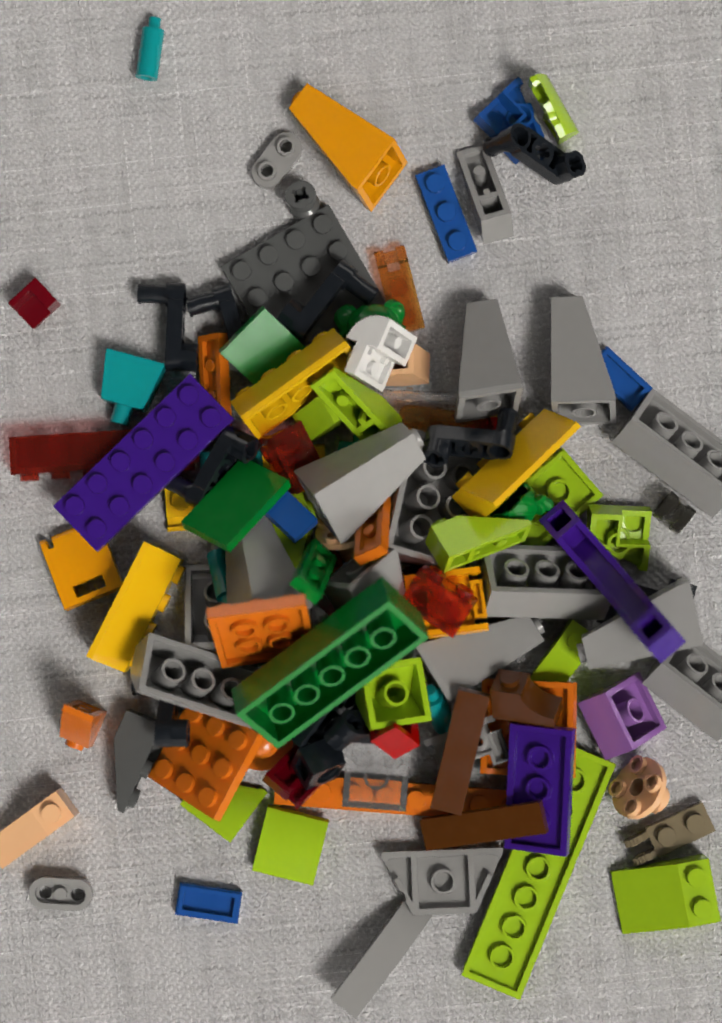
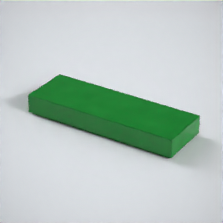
[289,538,338,605]

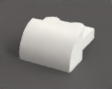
[344,315,417,392]

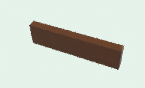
[430,686,490,815]
[419,800,549,851]

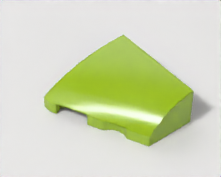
[528,74,579,145]
[587,504,652,571]
[180,785,268,843]

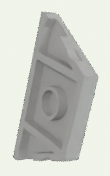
[381,848,503,916]

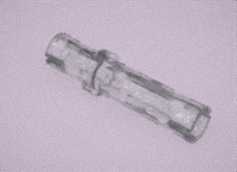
[378,387,457,412]

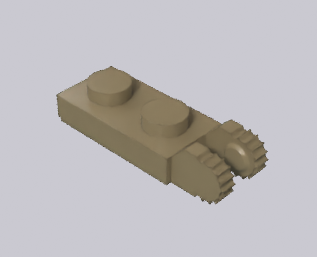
[623,801,716,866]

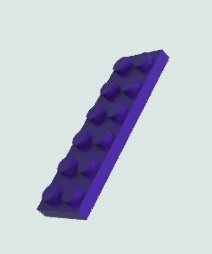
[53,374,235,552]

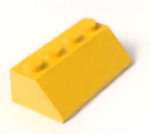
[230,328,352,440]
[451,408,581,517]
[86,541,186,672]

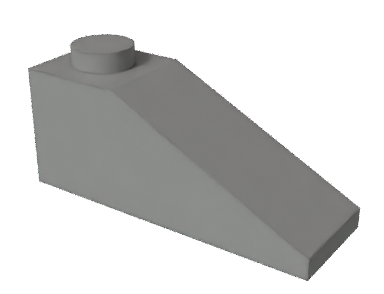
[456,145,514,244]

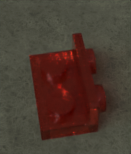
[259,420,320,494]
[403,565,479,638]

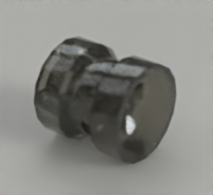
[652,491,696,535]

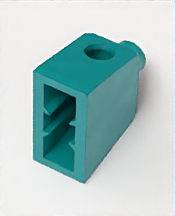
[101,348,166,426]

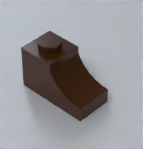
[490,669,563,728]

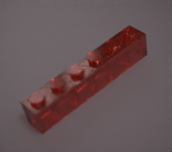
[9,429,201,482]

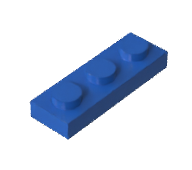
[415,165,477,264]

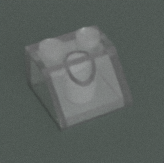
[342,743,410,812]

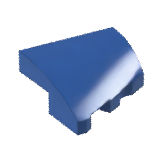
[473,76,544,165]

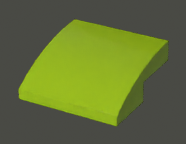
[252,804,329,886]

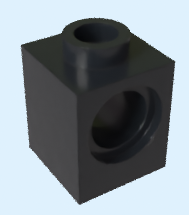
[291,739,346,790]

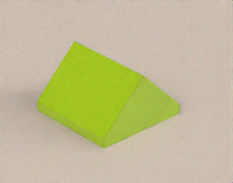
[355,657,432,731]

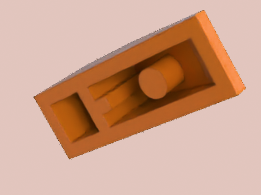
[59,700,107,751]

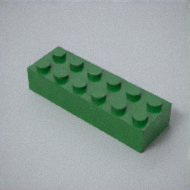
[231,577,429,749]

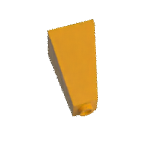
[289,83,408,212]

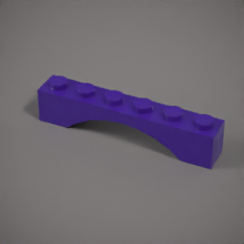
[539,499,686,663]

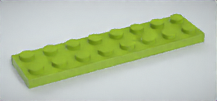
[461,747,616,1000]

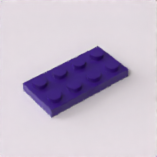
[504,722,576,857]

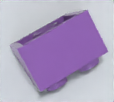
[578,672,667,760]

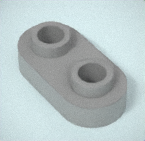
[252,132,302,190]
[29,876,94,911]

